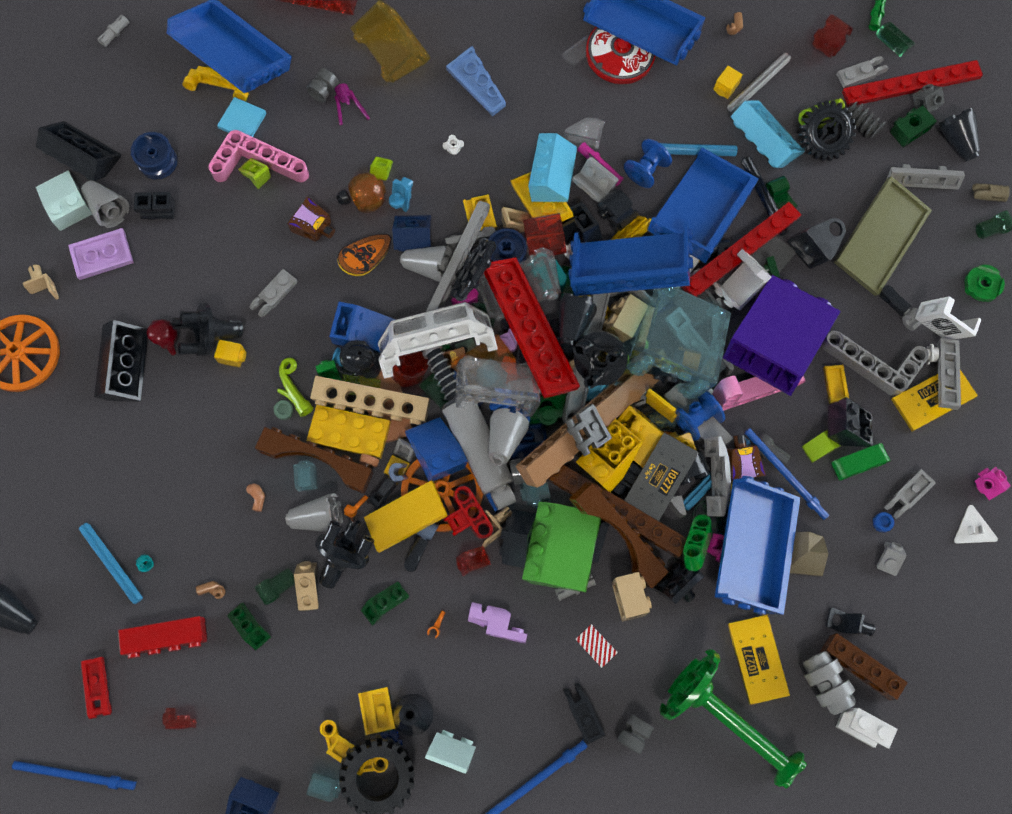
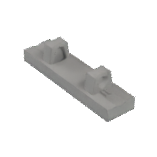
[886,164,965,190]
[937,337,961,410]

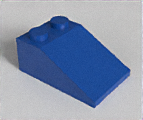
[405,417,468,482]

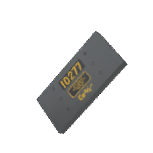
[624,432,699,521]

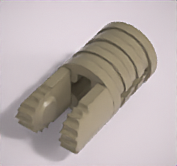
[972,183,1010,202]

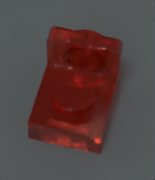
[456,546,491,576]
[163,708,196,730]

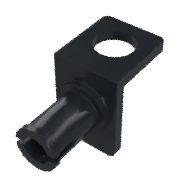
[826,608,875,636]

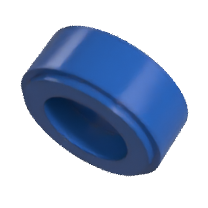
[873,512,894,533]

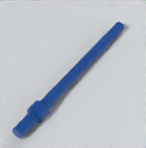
[744,428,829,520]
[485,740,588,814]
[12,761,136,790]

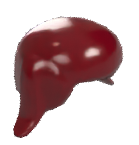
[147,319,178,356]

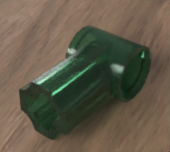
[975,210,1012,239]
[255,568,295,605]

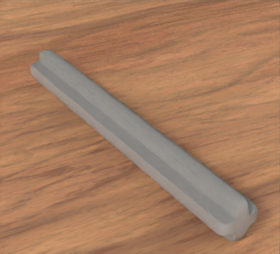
[727,53,791,114]

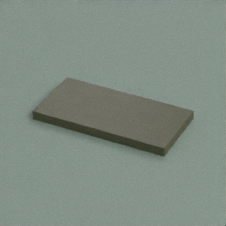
[834,176,932,296]

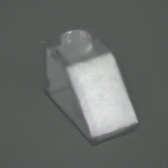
[564,117,605,149]

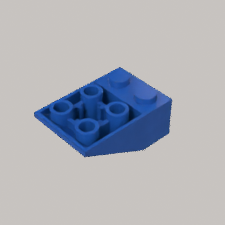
[329,302,396,354]

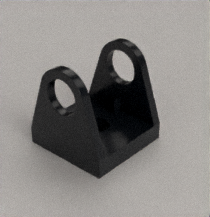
[787,218,846,269]

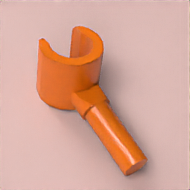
[344,495,368,517]
[427,610,446,638]

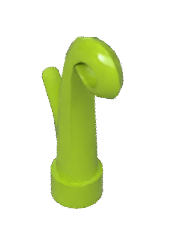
[277,358,314,417]

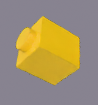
[713,66,743,99]
[214,340,246,367]

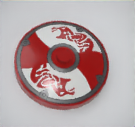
[586,27,656,84]

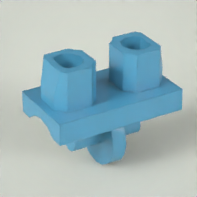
[389,177,413,212]

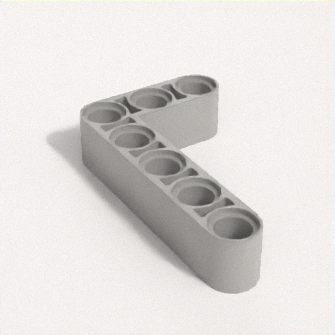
[822,331,929,396]

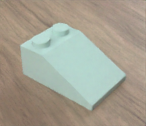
[36,170,92,231]
[425,730,476,774]

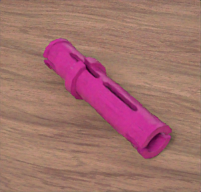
[577,142,624,186]

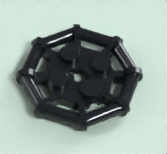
[451,238,496,301]

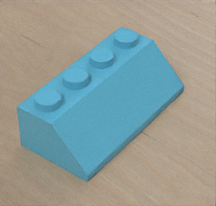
[731,100,805,168]
[528,133,577,202]

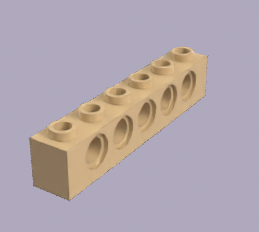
[310,376,431,425]

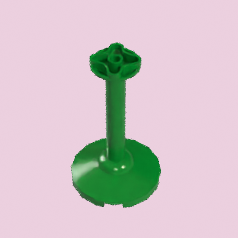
[660,649,807,789]

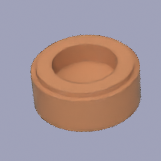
[359,454,380,468]

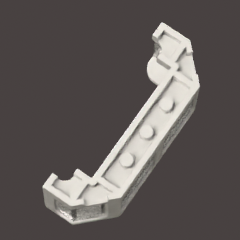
[378,302,498,379]

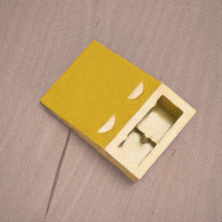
[617,405,664,468]
[576,418,643,492]

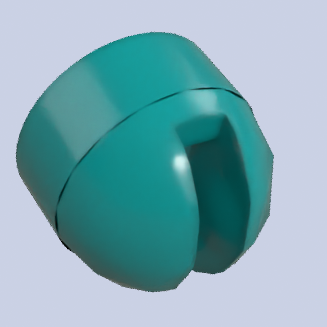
[136,554,154,572]

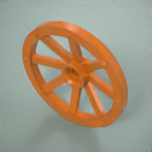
[0,315,60,392]
[401,459,483,532]

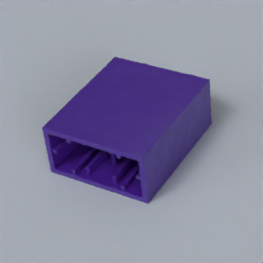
[723,275,841,396]

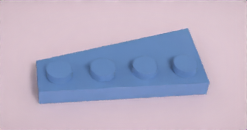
[446,46,506,116]

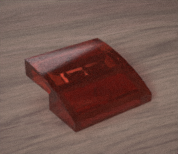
[523,213,567,260]

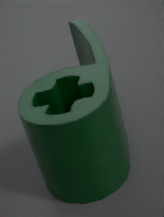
[766,176,798,209]

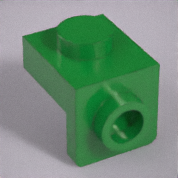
[315,360,341,381]

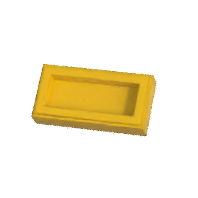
[823,365,849,404]

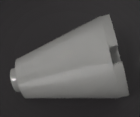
[81,180,129,228]
[400,245,453,282]
[489,408,529,465]
[285,493,343,532]

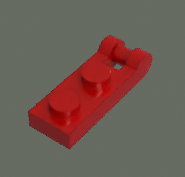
[81,657,112,719]

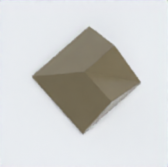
[790,532,829,576]

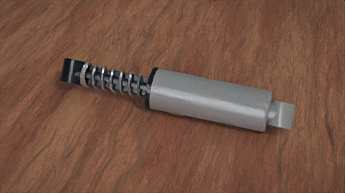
[421,346,516,510]

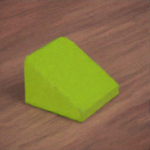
[370,157,393,181]

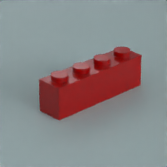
[118,616,207,659]

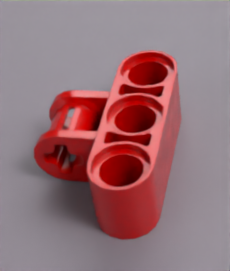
[443,486,493,539]

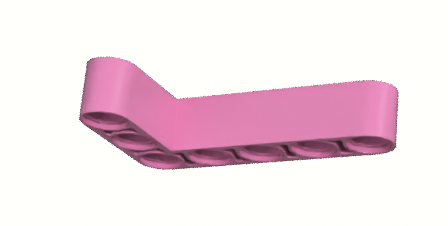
[209,130,309,182]
[712,375,806,411]

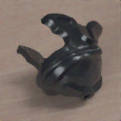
[339,340,381,380]

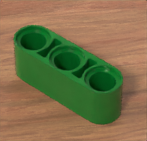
[831,443,891,481]
[683,515,712,571]

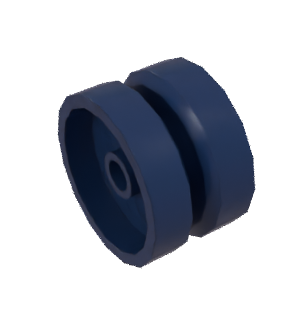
[131,132,177,180]
[489,228,527,269]

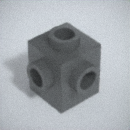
[913,84,945,112]

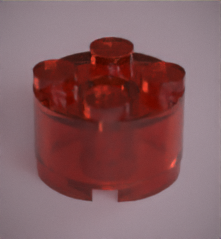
[812,14,853,59]
[391,351,429,387]

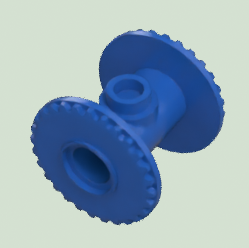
[624,139,672,188]
[675,390,725,441]

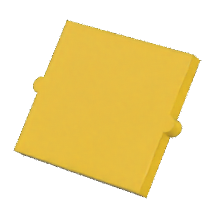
[645,388,677,423]

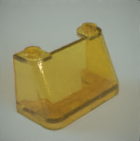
[350,0,431,83]

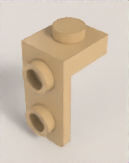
[294,561,319,611]

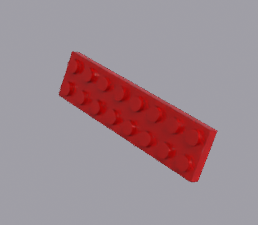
[484,257,580,399]

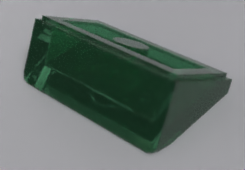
[876,21,915,57]

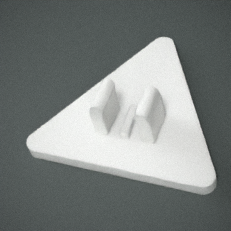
[954,505,998,544]

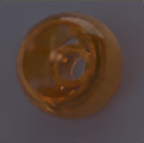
[348,173,386,213]

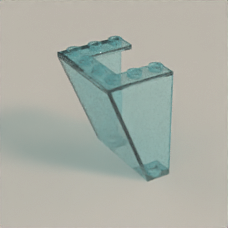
[626,287,731,399]

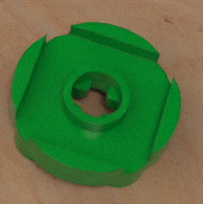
[965,265,1005,302]

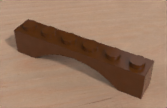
[255,427,374,494]
[569,482,668,589]

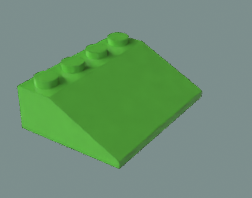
[522,502,601,593]

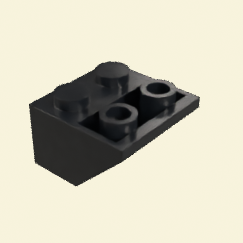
[828,397,873,447]

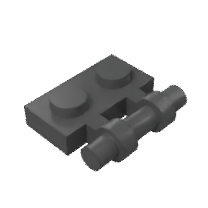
[565,404,612,456]

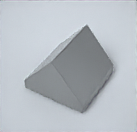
[393,438,415,462]

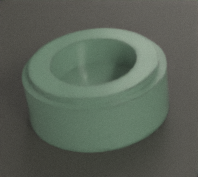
[274,400,294,420]

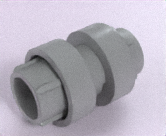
[803,651,856,715]

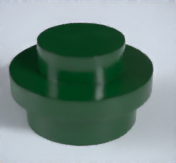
[538,406,558,426]

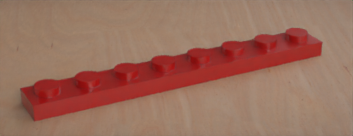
[842,60,983,107]
[681,202,801,300]

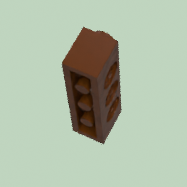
[820,633,908,700]

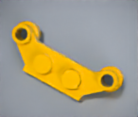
[182,66,249,101]
[320,720,389,776]

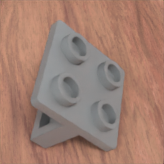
[571,157,619,202]

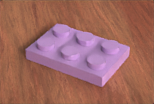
[68,228,134,280]

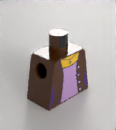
[287,197,335,242]
[726,434,766,481]

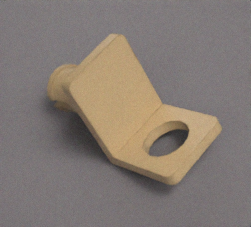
[23,265,59,300]
[482,506,512,548]

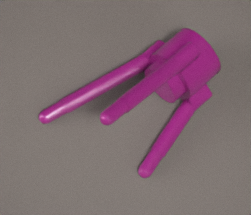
[334,83,370,125]

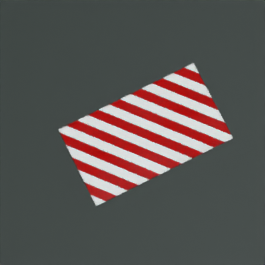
[576,624,618,668]

